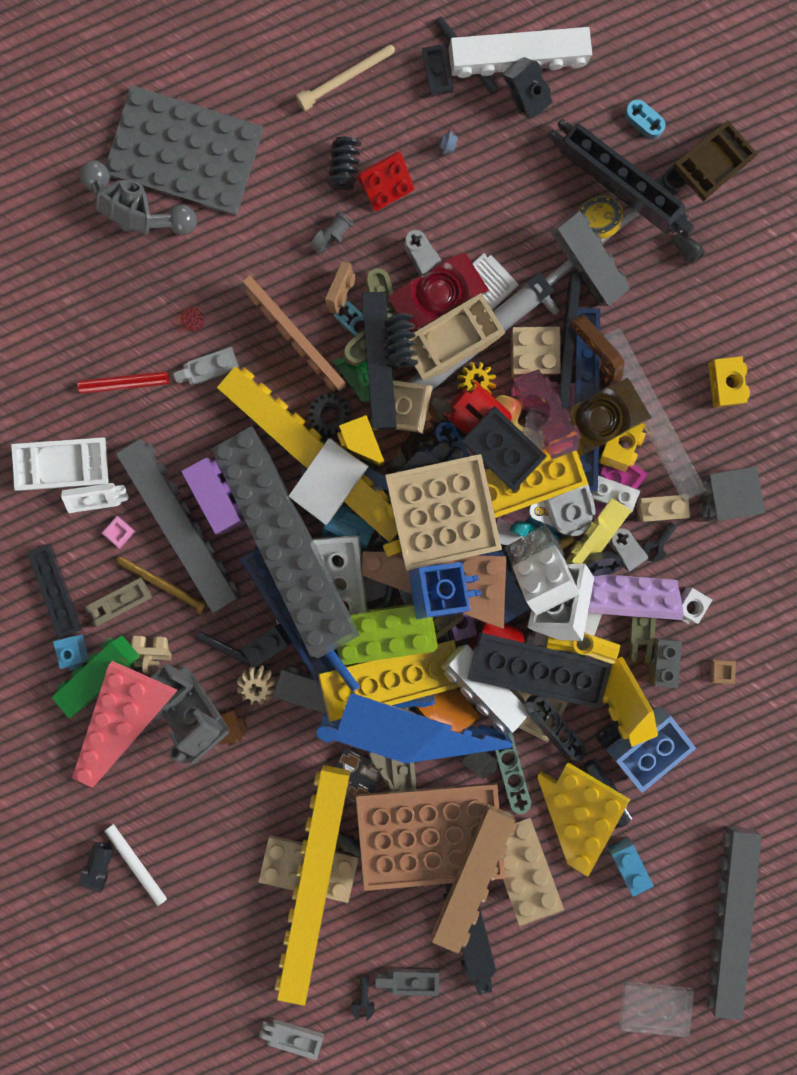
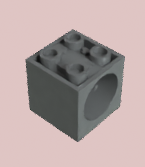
[695,466,765,522]

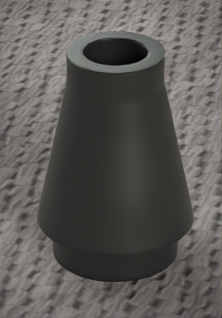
[671,233,706,265]

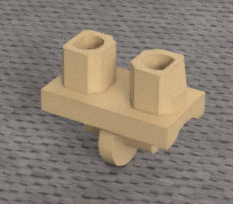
[130,636,172,674]

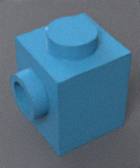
[53,634,88,671]

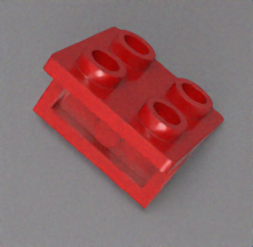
[356,151,415,211]

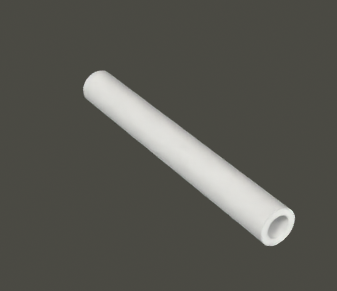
[104,824,167,906]

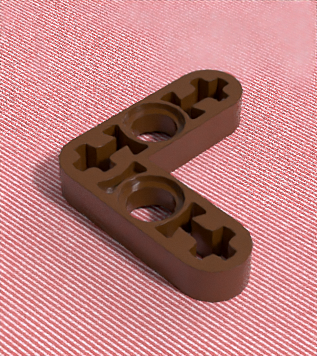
[571,314,624,387]

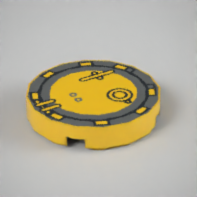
[578,196,623,239]

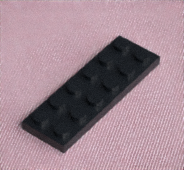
[468,632,612,709]

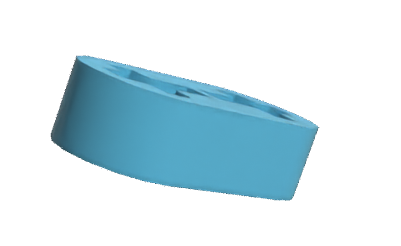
[625,100,665,139]

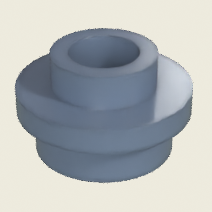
[439,131,457,155]

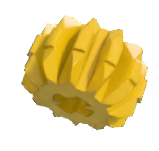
[457,362,496,394]

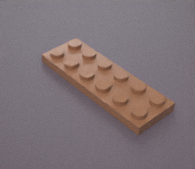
[243,275,347,394]

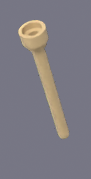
[295,45,395,112]

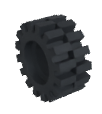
[309,393,351,437]

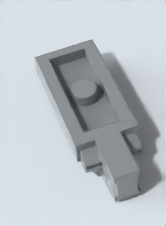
[173,347,239,385]

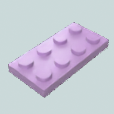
[588,575,684,620]

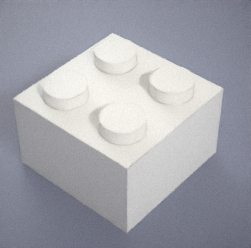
[512,544,580,615]

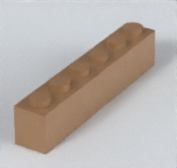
[431,804,517,954]

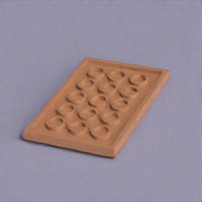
[356,782,505,891]

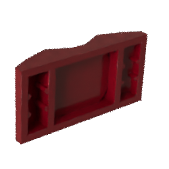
[387,252,489,332]

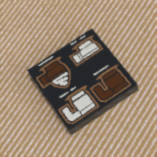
[334,746,381,805]

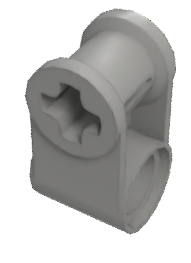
[404,230,442,276]
[608,528,648,572]

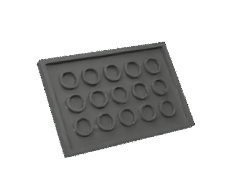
[106,85,264,217]

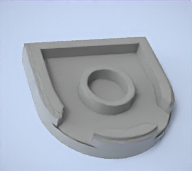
[544,485,595,536]

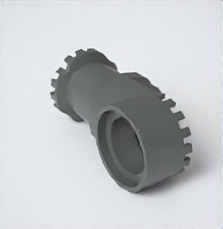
[310,211,354,255]

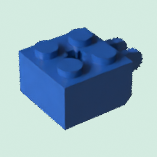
[408,562,481,620]

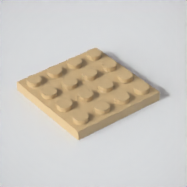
[385,454,502,571]

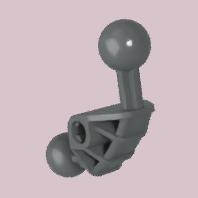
[79,160,197,235]

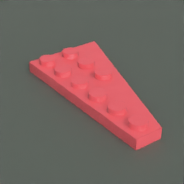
[72,661,177,788]

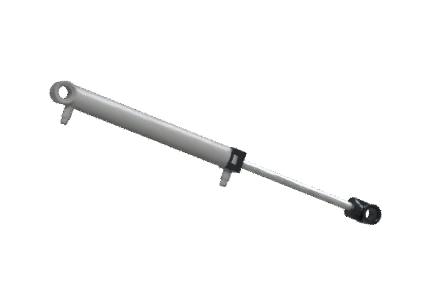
[406,167,686,390]

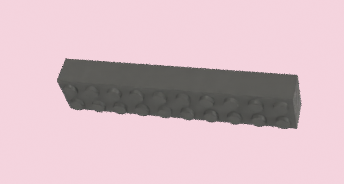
[211,426,360,658]

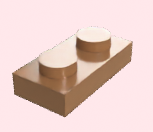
[325,261,355,315]

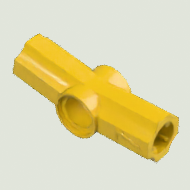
[546,632,620,664]

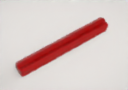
[77,371,169,394]

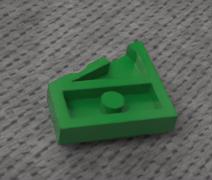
[334,358,370,403]

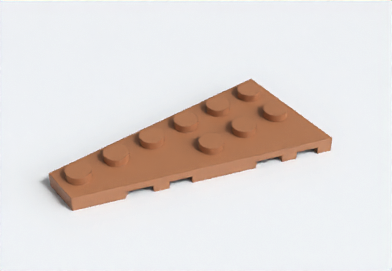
[362,552,506,629]

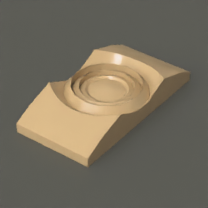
[409,293,505,381]

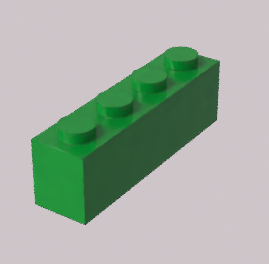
[52,636,141,719]

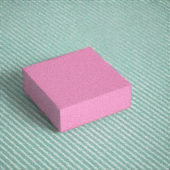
[102,516,136,548]

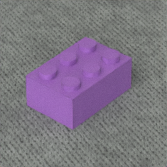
[181,458,246,534]

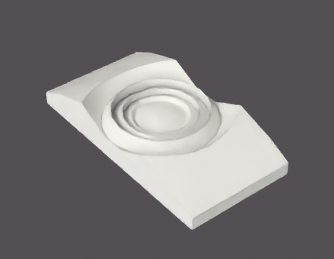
[11,438,109,491]

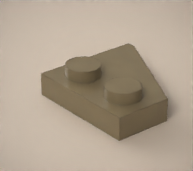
[368,751,417,791]

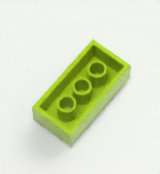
[337,603,438,665]

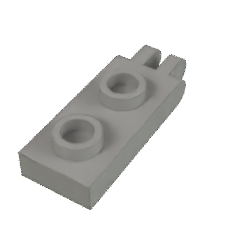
[259,1019,324,1060]

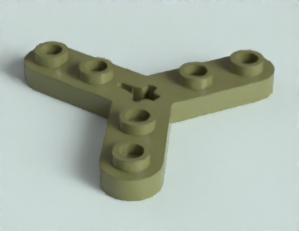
[343,268,396,366]

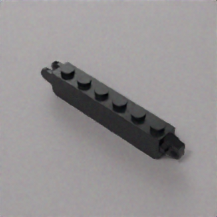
[547,119,694,238]
[440,883,496,995]

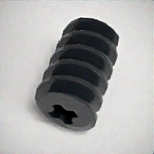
[328,136,362,190]
[384,313,418,367]

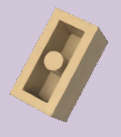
[636,495,690,522]

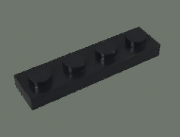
[27,544,82,639]

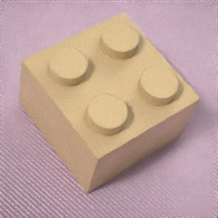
[510,327,560,378]

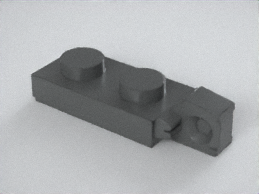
[375,968,439,996]

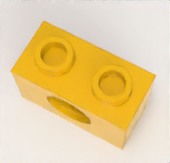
[708,356,750,408]
[599,423,646,472]

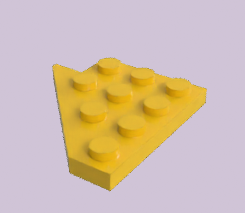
[538,763,630,877]

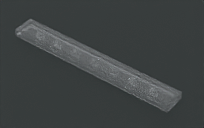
[604,328,706,502]

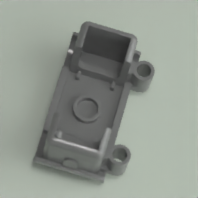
[150,664,230,765]

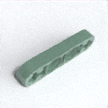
[494,728,531,814]

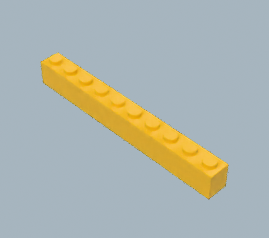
[217,366,398,542]
[275,765,351,1006]

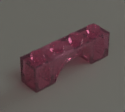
[513,369,581,460]

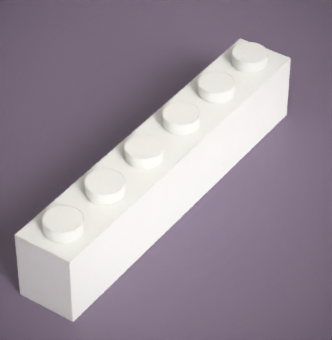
[449,27,592,78]

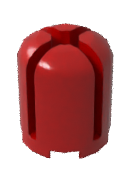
[443,379,512,435]

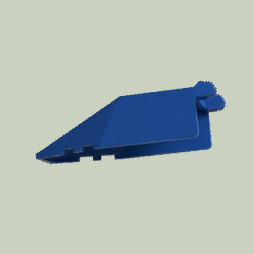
[316,693,513,764]

